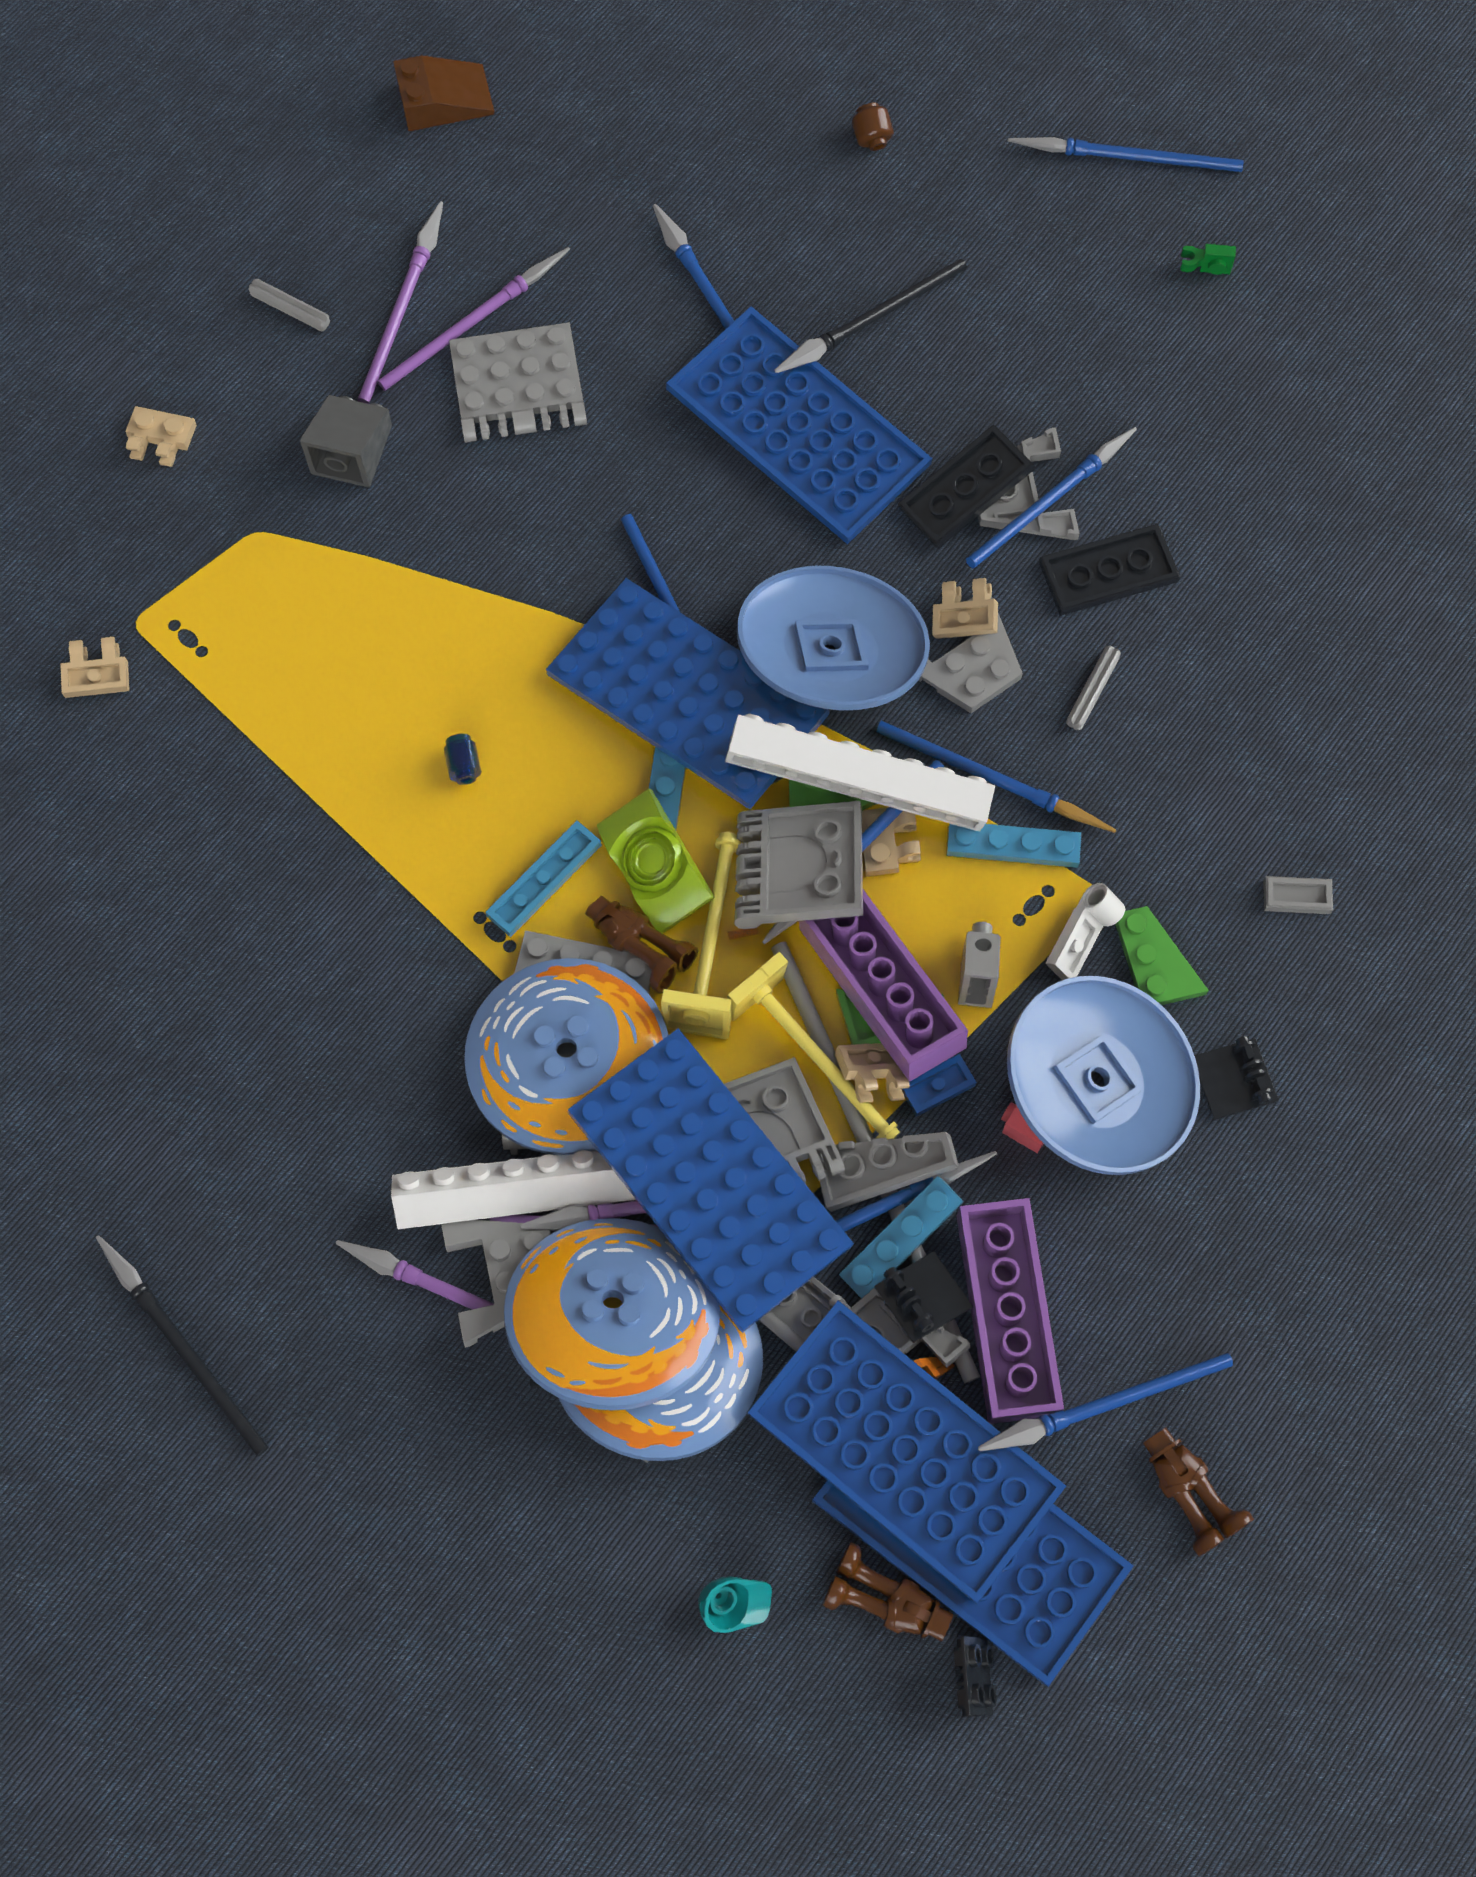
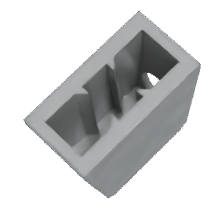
[958,922,1001,1008]

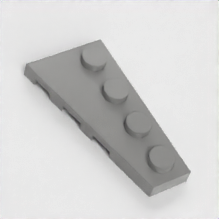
[818,1132,959,1212]

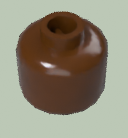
[852,102,894,151]

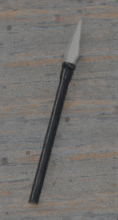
[775,259,967,373]
[96,1235,269,1456]

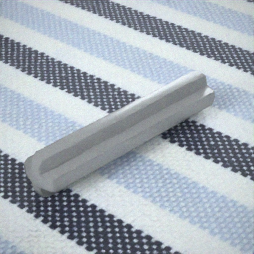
[248,279,330,331]
[1066,646,1121,730]

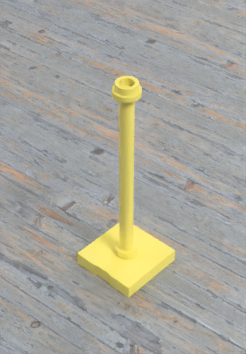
[661,832,740,1040]
[727,952,900,1140]

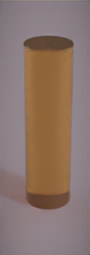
[728,928,759,940]

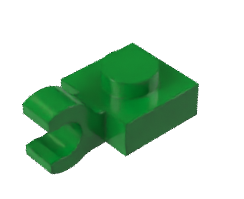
[1180,244,1236,275]

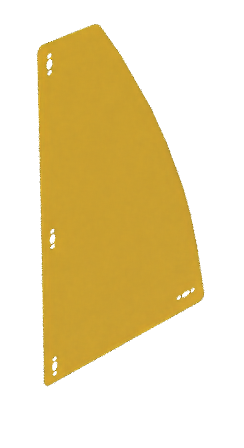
[136,532,1092,1193]

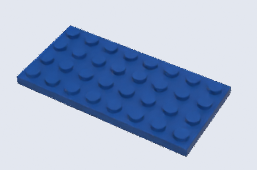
[666,306,932,544]
[546,578,830,810]
[568,1028,854,1333]
[747,1300,1066,1604]
[812,1481,1134,1687]

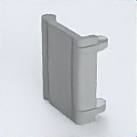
[759,1277,851,1352]

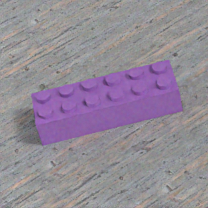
[799,889,968,1082]
[956,1198,1064,1424]

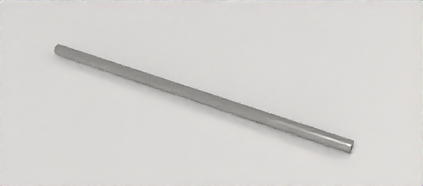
[771,942,980,1384]

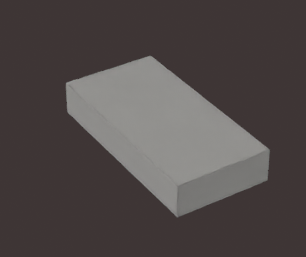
[1263,876,1333,914]

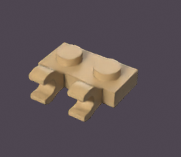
[125,406,197,467]
[932,578,998,639]
[60,637,130,698]
[862,807,921,877]
[834,1043,910,1103]

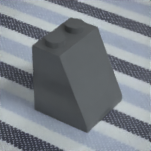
[300,395,392,488]

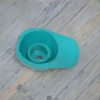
[698,1576,772,1633]

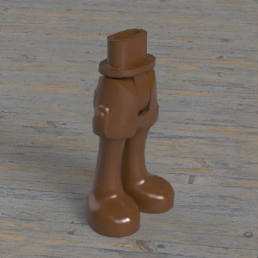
[585,896,698,994]
[1143,1428,1254,1557]
[822,1542,954,1641]

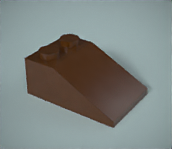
[393,55,495,131]

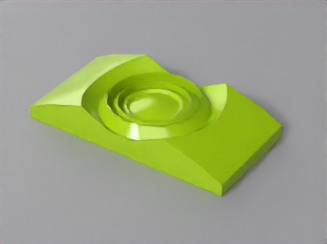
[597,788,715,934]

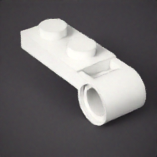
[1045,883,1125,980]

